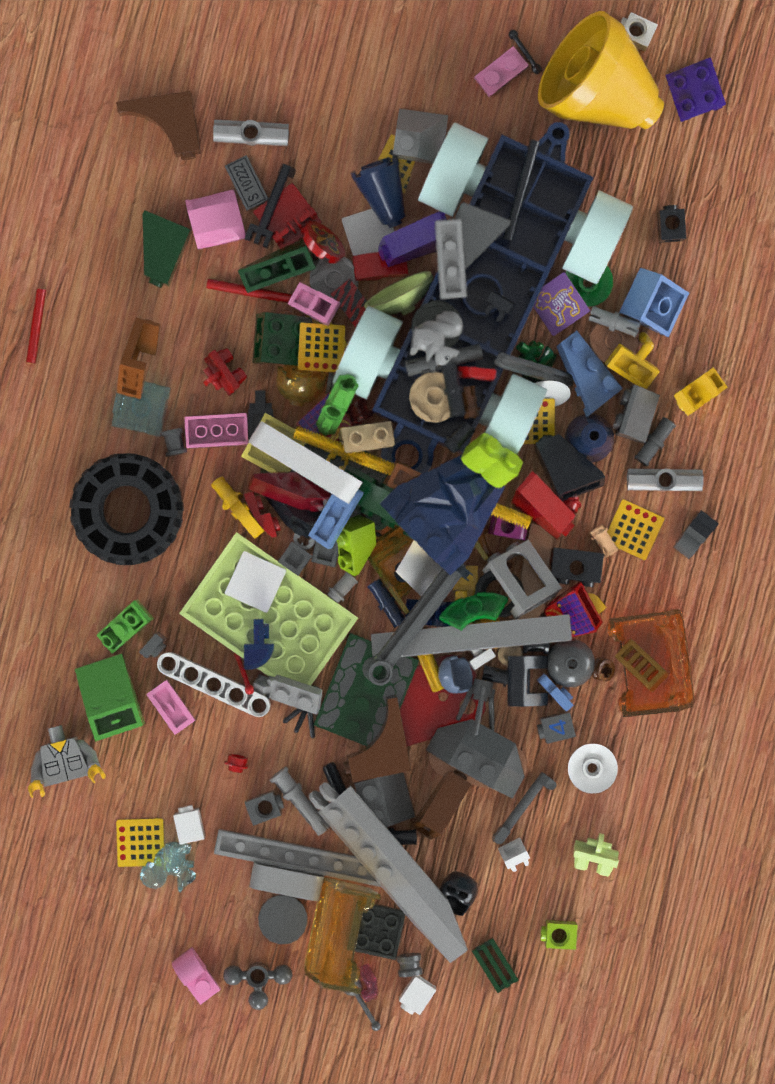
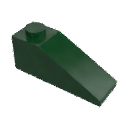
[238,240,319,293]

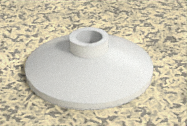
[568,744,618,793]

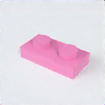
[474,46,529,98]
[146,680,195,735]

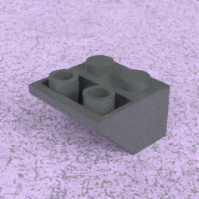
[612,385,660,444]

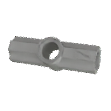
[213,120,289,146]
[627,468,703,491]

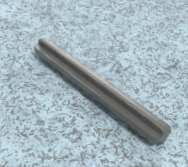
[494,353,574,387]

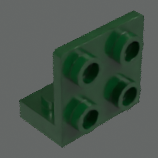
[252,312,312,366]

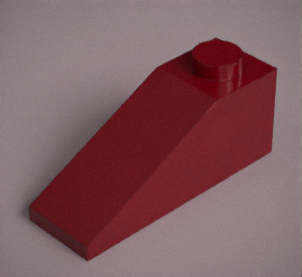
[248,472,331,512]

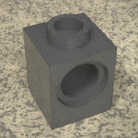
[244,790,284,826]

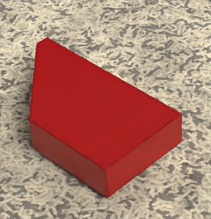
[457,366,496,381]

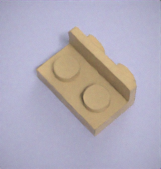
[338,421,395,453]

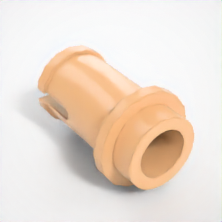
[590,525,619,558]

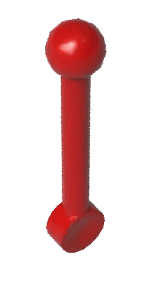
[234,653,254,695]

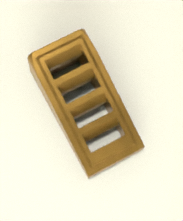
[614,639,669,692]

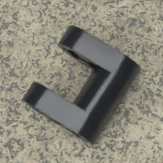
[507,655,548,707]

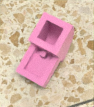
[288,282,341,326]
[172,947,221,1005]

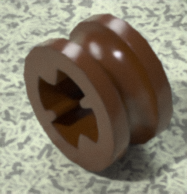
[592,658,615,682]

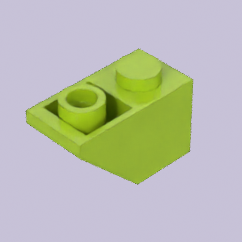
[336,514,376,576]

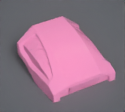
[185,190,246,250]

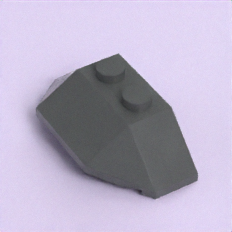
[426,719,525,799]

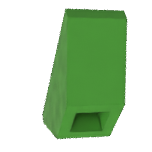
[97,599,154,654]

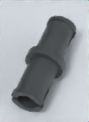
[634,417,676,466]

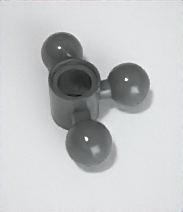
[223,962,293,1010]

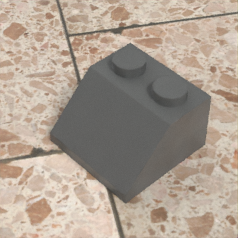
[354,772,415,827]

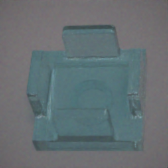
[111,382,171,437]

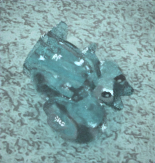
[140,842,196,892]

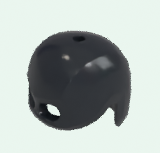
[439,871,478,916]

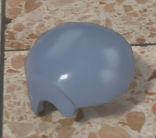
[438,656,473,694]

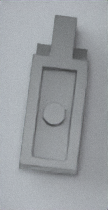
[253,675,322,715]

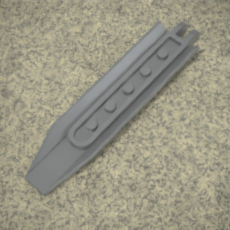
[309,782,468,963]

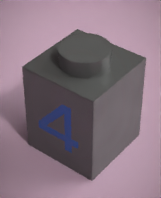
[537,711,576,744]

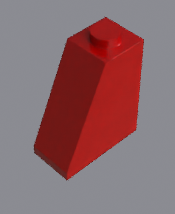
[511,471,576,540]

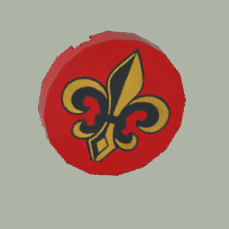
[301,221,345,264]

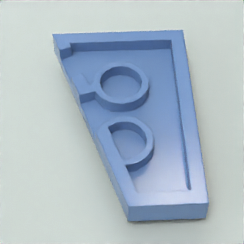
[556,330,623,417]

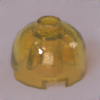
[276,365,327,406]

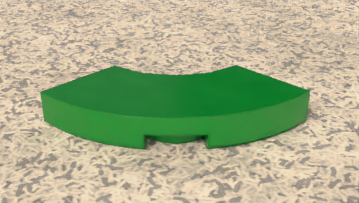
[439,592,508,631]

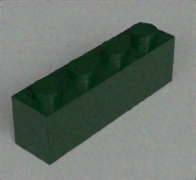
[344,465,412,539]

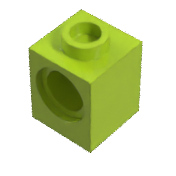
[541,920,578,950]

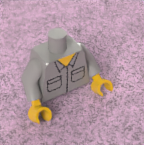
[28,725,106,798]

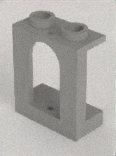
[483,540,562,619]

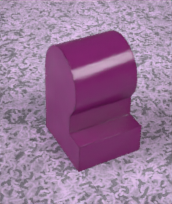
[488,514,528,541]

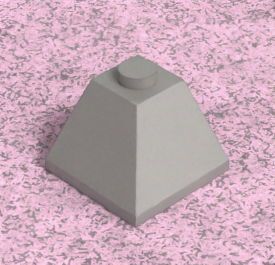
[393,109,448,164]

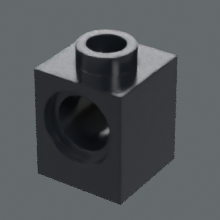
[657,205,686,243]

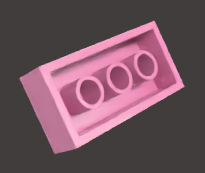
[185,413,249,449]

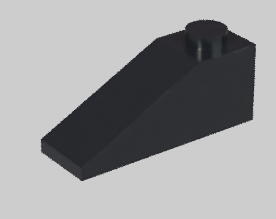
[260,468,323,539]

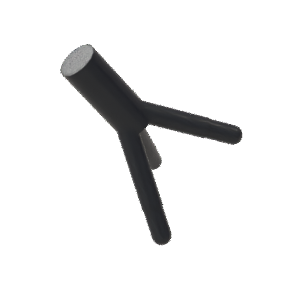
[283,685,320,739]

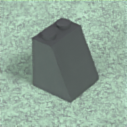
[455,202,511,269]

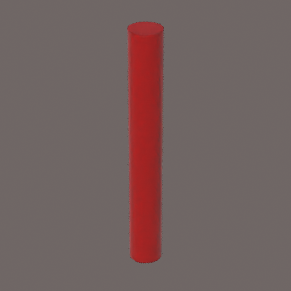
[26,289,46,364]

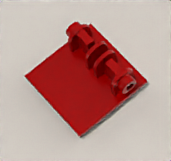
[253,182,322,249]

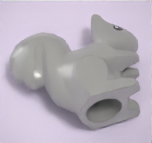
[410,311,463,366]

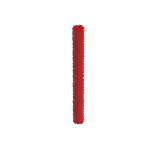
[206,279,293,303]

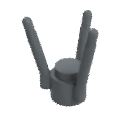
[456,679,495,736]

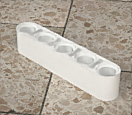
[248,421,362,504]
[157,652,271,717]

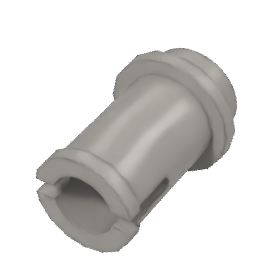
[327,572,358,603]

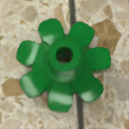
[516,340,544,362]

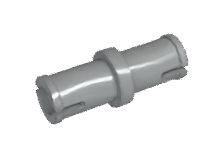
[589,306,641,337]

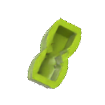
[461,433,523,488]

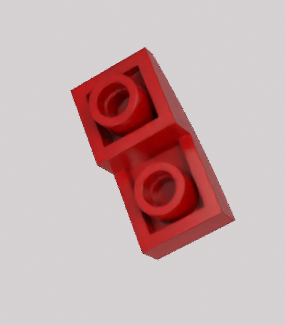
[352,252,408,281]
[244,492,281,538]

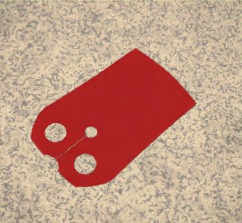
[400,655,486,747]

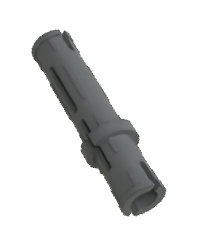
[405,343,483,377]

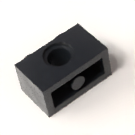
[550,548,604,587]

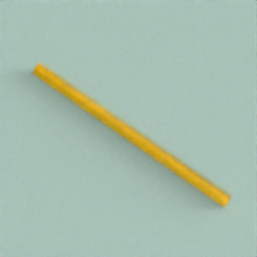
[293,426,532,529]

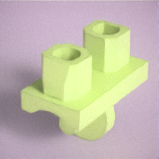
[573,833,619,877]

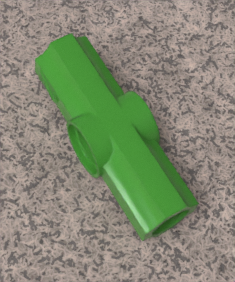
[315,374,359,436]

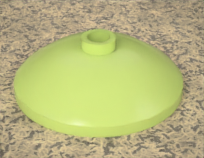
[364,271,434,315]

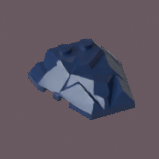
[379,454,505,576]

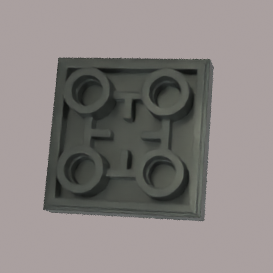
[347,900,405,960]

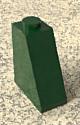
[142,210,192,288]

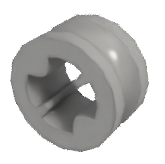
[293,533,315,550]

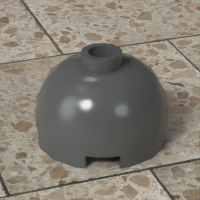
[546,639,595,688]

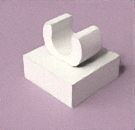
[468,649,496,670]
[498,838,530,872]

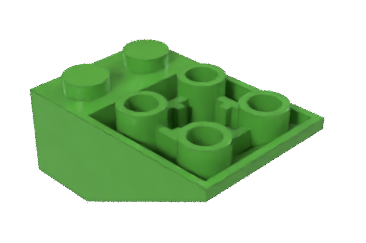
[75,654,145,742]

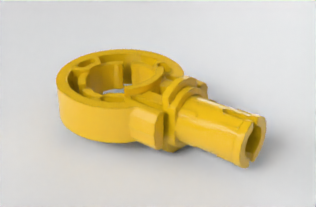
[211,476,264,539]

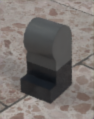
[673,510,719,559]

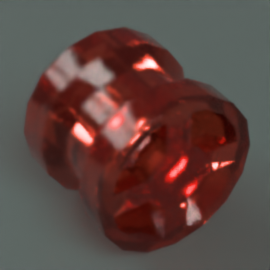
[346,398,374,426]

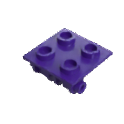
[665,57,726,122]

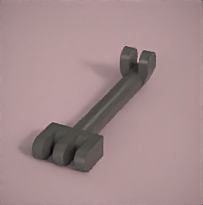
[492,772,556,844]

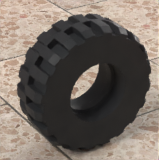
[69,453,184,565]

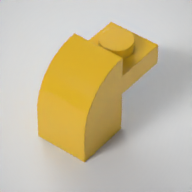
[674,367,728,416]

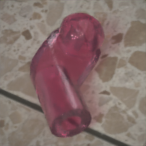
[358,964,378,1002]

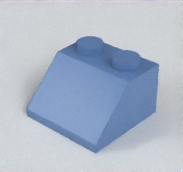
[619,268,689,337]

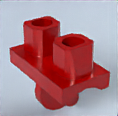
[203,348,247,396]

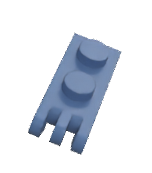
[308,489,363,549]

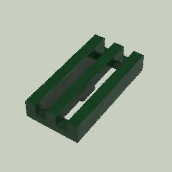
[472,937,519,993]

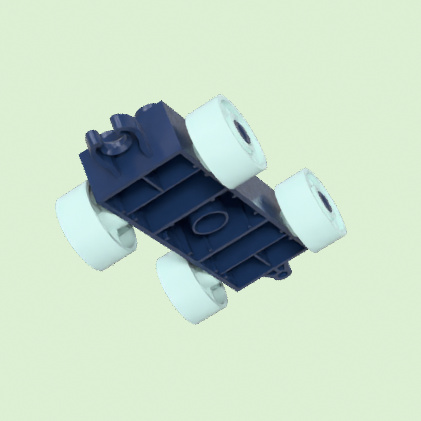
[332,122,633,473]

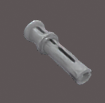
[269,766,330,836]

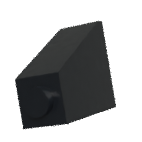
[535,434,605,502]

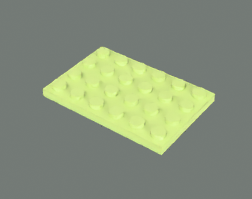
[179,532,358,686]

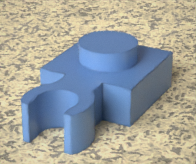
[537,674,574,712]

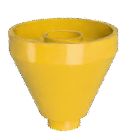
[538,11,664,129]

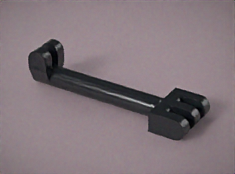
[245,163,296,249]

